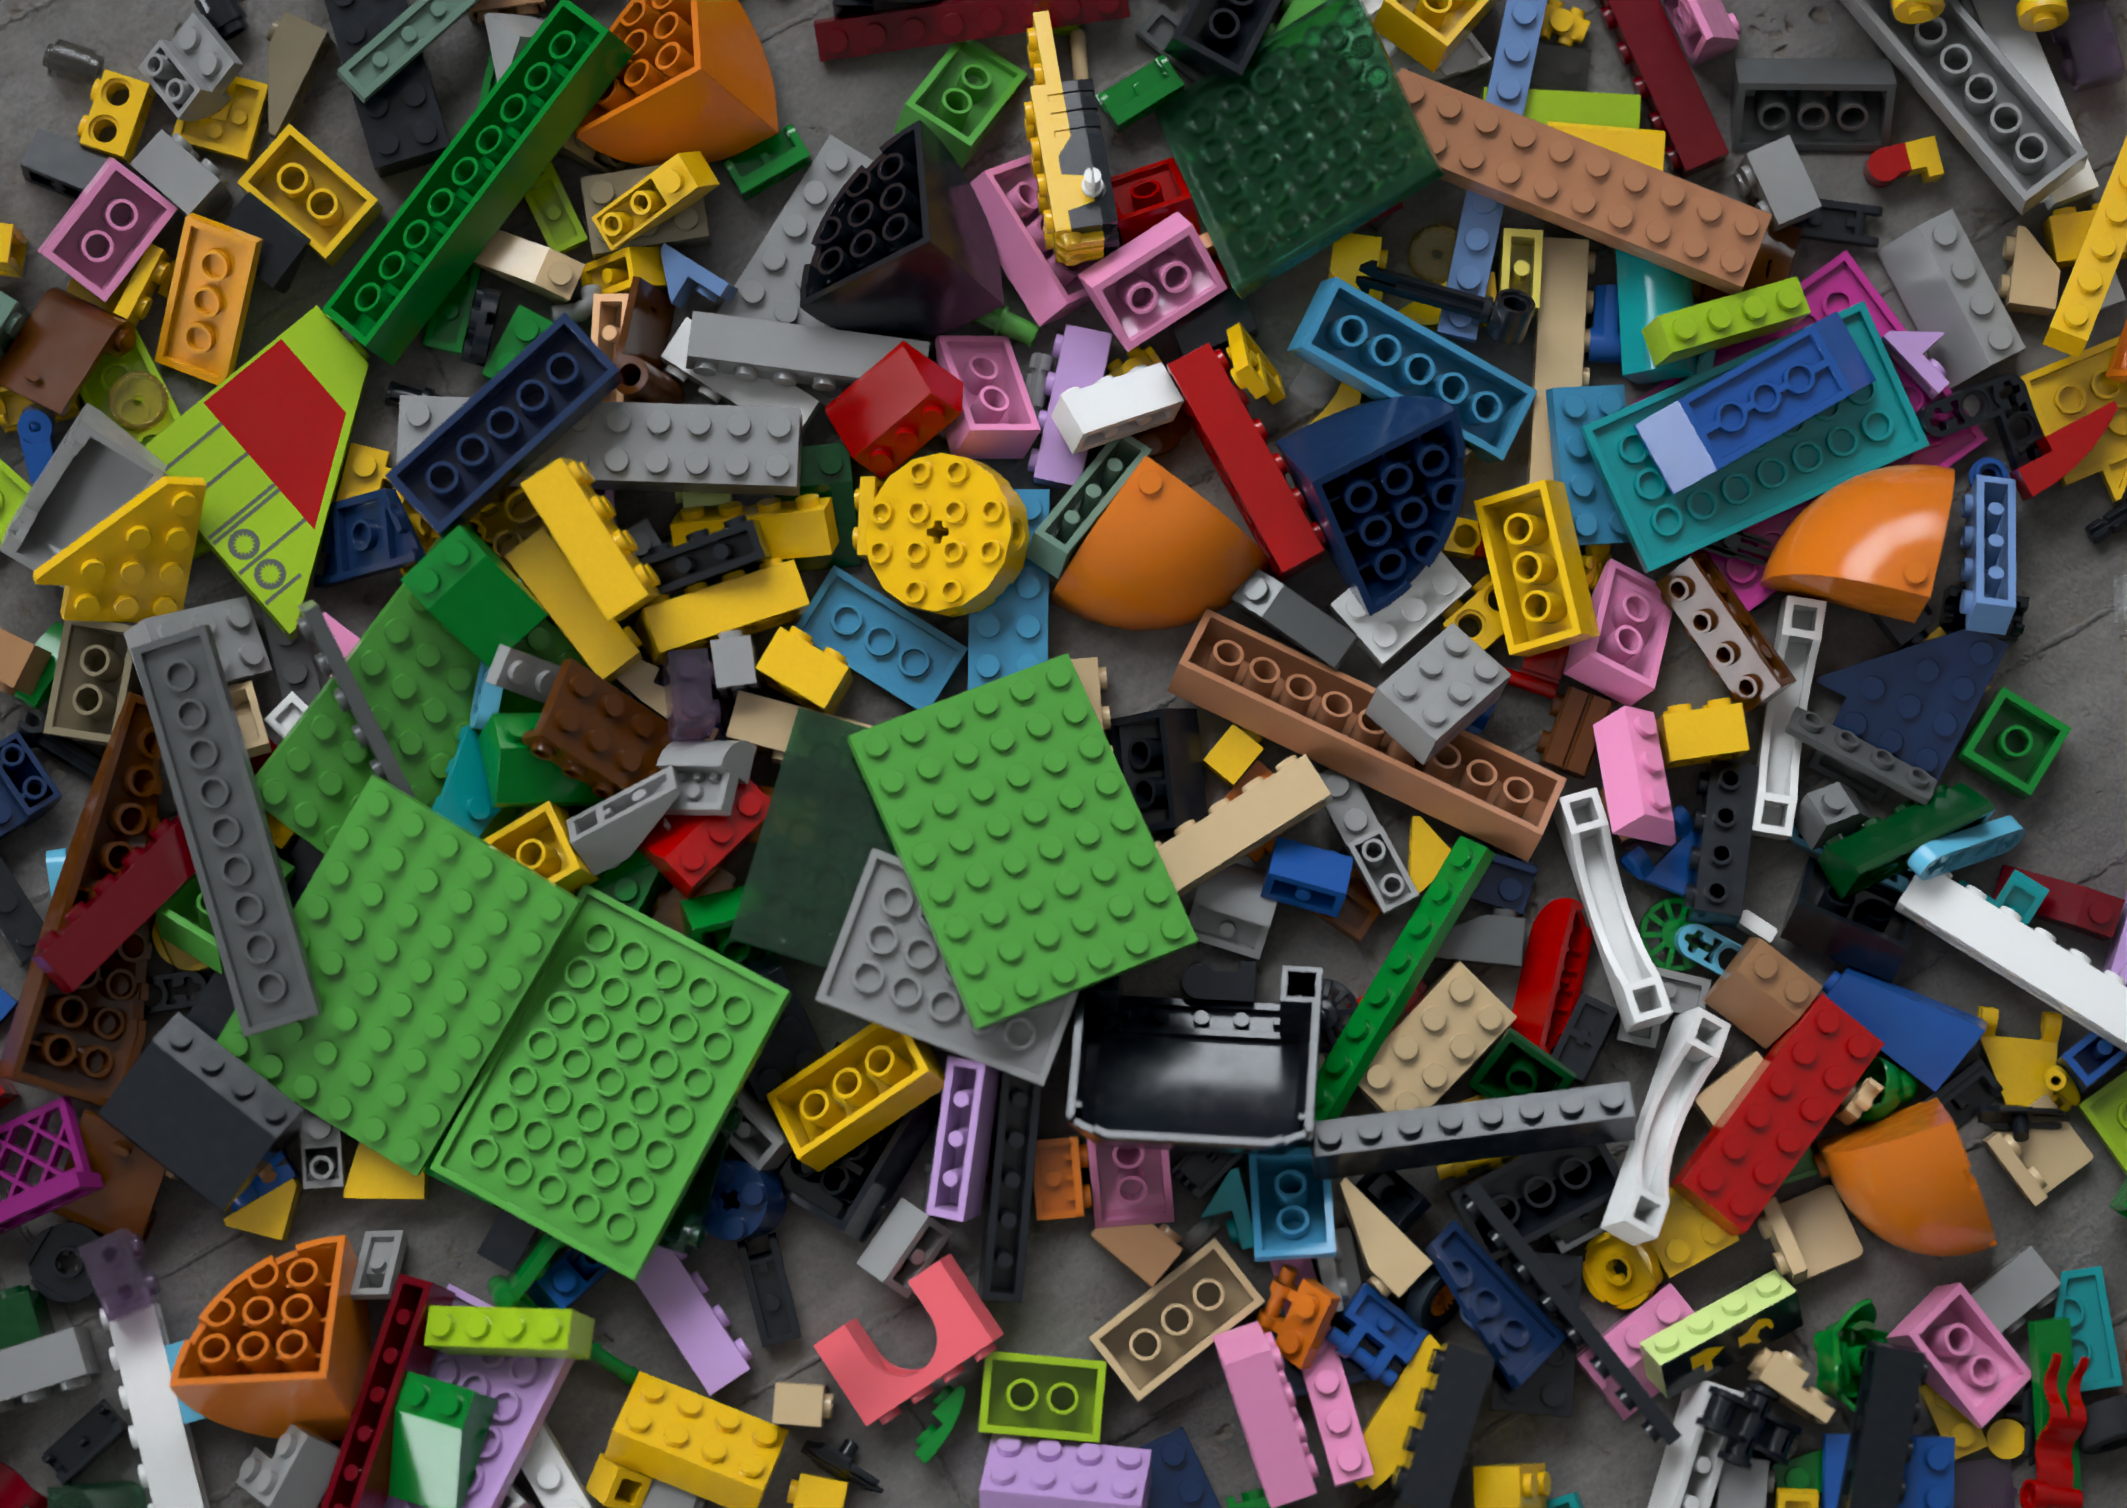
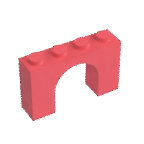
[813,1253,1004,1427]

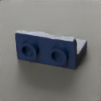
[1470,840,1539,915]

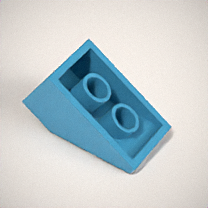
[1249,1147,1336,1262]

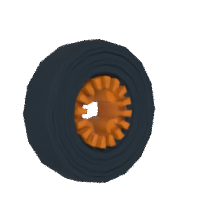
[1406,1264,1460,1332]

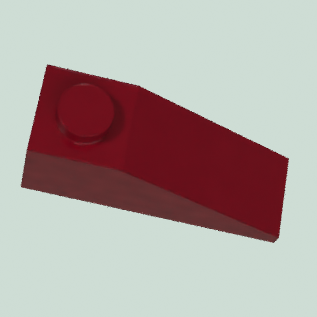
[1992,865,2125,941]

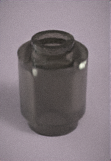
[43,39,105,88]

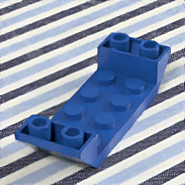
[1633,311,1876,495]

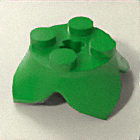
[1813,1298,1889,1412]

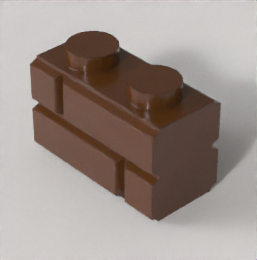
[1535,686,1613,780]

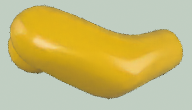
[2042,1065,2081,1112]

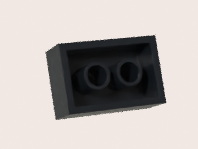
[743,951,826,1102]

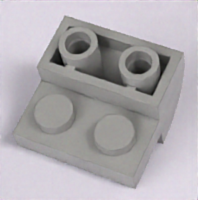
[138,12,244,121]
[656,740,757,816]
[1189,863,1278,960]

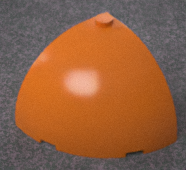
[576,0,779,166]
[1050,455,1271,631]
[1759,464,1955,623]
[1813,1097,1997,1257]
[169,1235,372,1441]

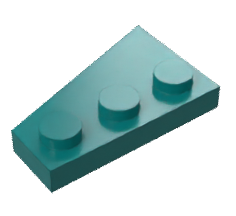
[432,725,502,837]
[2054,1265,2123,1392]

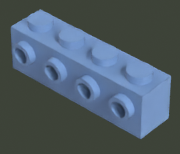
[1960,474,2016,635]

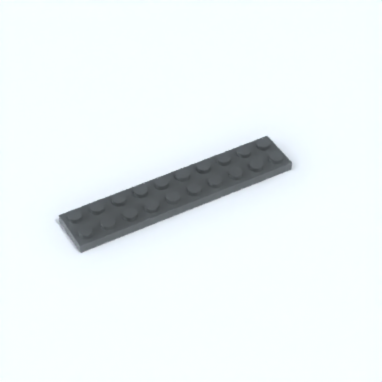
[131,625,323,1037]

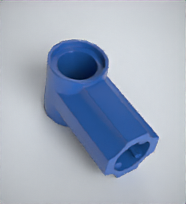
[1586,284,1622,364]

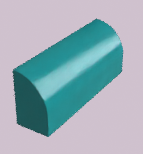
[1616,249,1697,385]

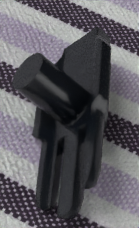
[1701,530,1772,565]
[1978,1104,2071,1142]
[2005,1378,2036,1466]
[800,1439,884,1493]

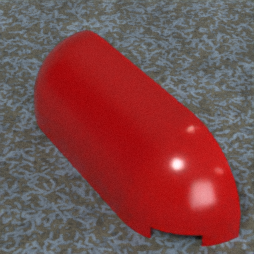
[1511,898,1592,1054]

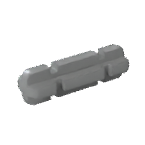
[1025,353,1053,420]

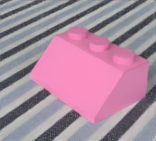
[1078,211,1227,352]
[1593,706,1676,846]
[1575,1282,1695,1421]

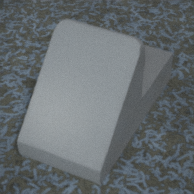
[350,1230,408,1300]

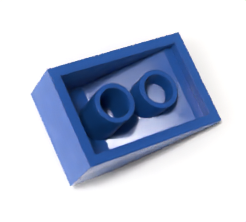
[1822,1433,1955,1508]

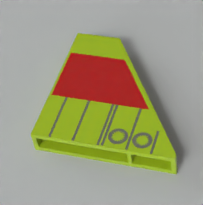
[144,305,370,641]

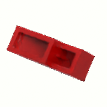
[2009,401,2118,501]

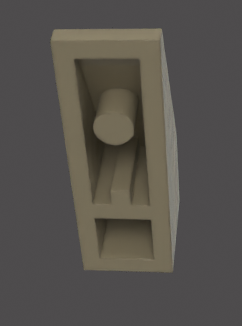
[267,11,333,140]

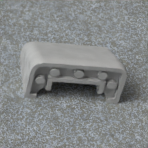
[0,403,169,589]

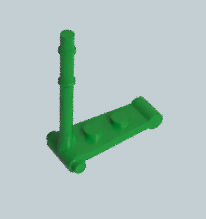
[487,1230,639,1386]

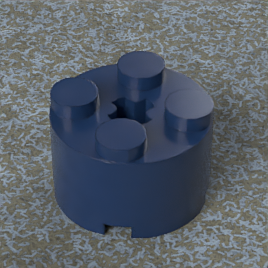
[691,1159,786,1241]

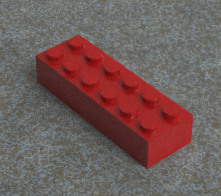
[1167,342,1327,582]
[1669,993,1885,1236]

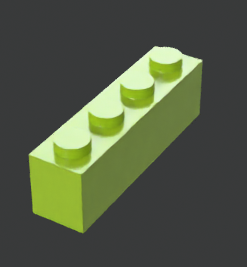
[1480,87,1641,129]
[1641,276,1811,367]
[424,1305,595,1359]

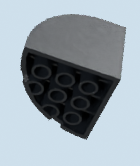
[800,120,1004,339]

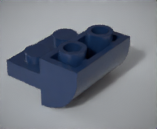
[0,731,62,840]

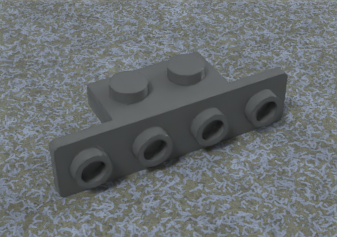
[1785,707,1937,805]

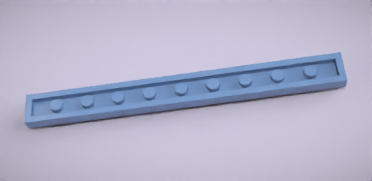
[1436,0,1547,343]

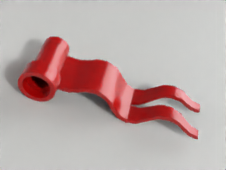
[2019,1353,2089,1508]

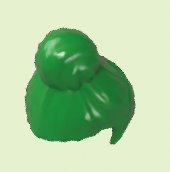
[1839,1056,1919,1124]

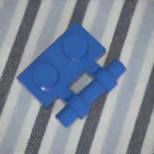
[1325,1283,1429,1387]

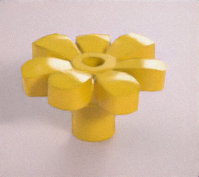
[1581,545,1612,590]

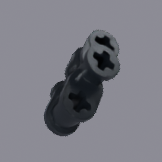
[1695,1382,1802,1471]

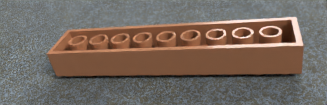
[1369,68,1772,295]
[1167,608,1567,862]

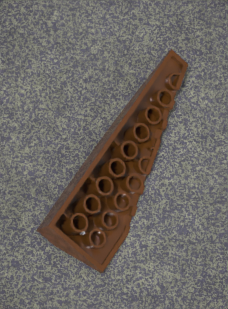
[0,692,162,1107]

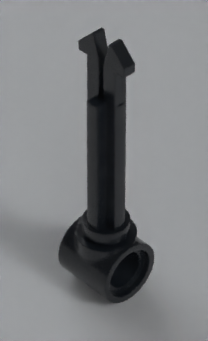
[1355,260,1535,345]

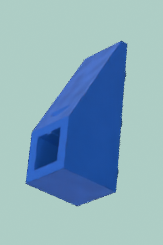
[526,1247,612,1309]

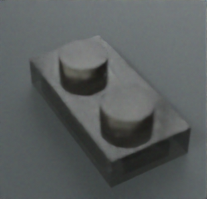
[1530,43,1591,91]

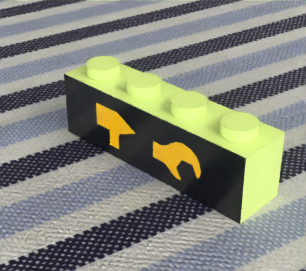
[1639,1269,1803,1399]

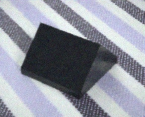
[223,192,311,294]

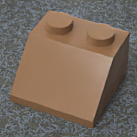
[1702,937,1823,1049]
[1090,1223,1183,1287]

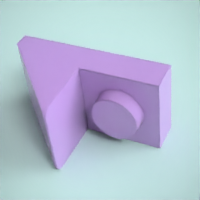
[1881,331,1950,400]

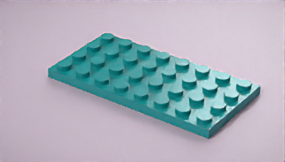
[1579,301,1930,574]

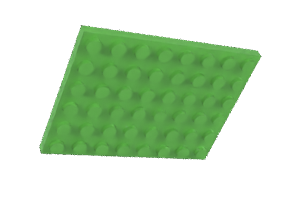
[255,537,621,854]
[847,653,1199,1032]
[217,774,582,1177]
[429,883,793,1282]

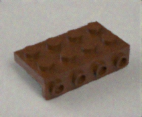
[521,658,692,799]

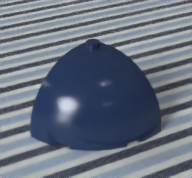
[1276,396,1466,616]

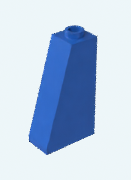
[1821,966,1988,1092]

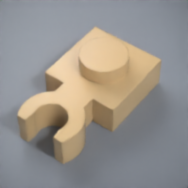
[1835,1077,1884,1126]

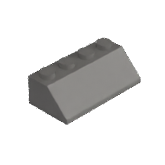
[1875,209,2026,389]

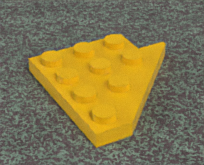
[2020,336,2127,503]
[33,476,207,623]

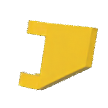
[1977,1006,2063,1106]

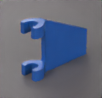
[1618,804,1748,897]

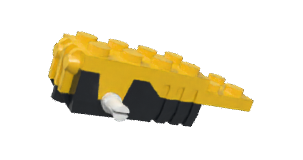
[1023,10,1120,266]

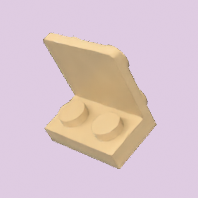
[1981,1095,2094,1207]

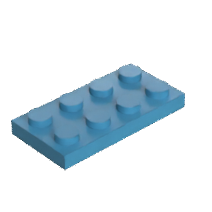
[1546,384,1631,547]
[795,565,968,710]

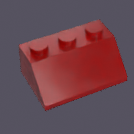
[825,340,963,479]
[637,779,777,899]

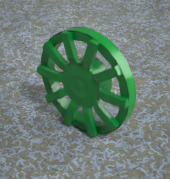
[1638,897,1713,972]

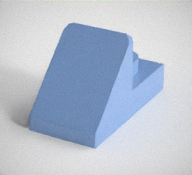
[660,243,739,309]

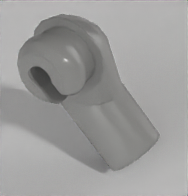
[550,284,601,322]

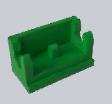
[1095,54,1185,134]
[722,124,812,202]

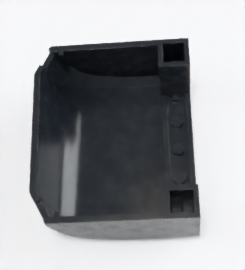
[1066,965,1323,1156]

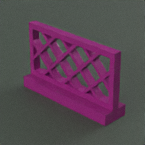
[0,1096,104,1235]

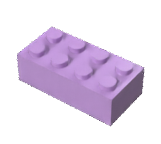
[979,1433,1152,1508]

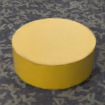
[1985,1419,2025,1459]

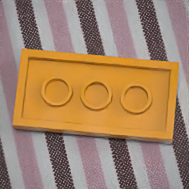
[155,213,263,386]

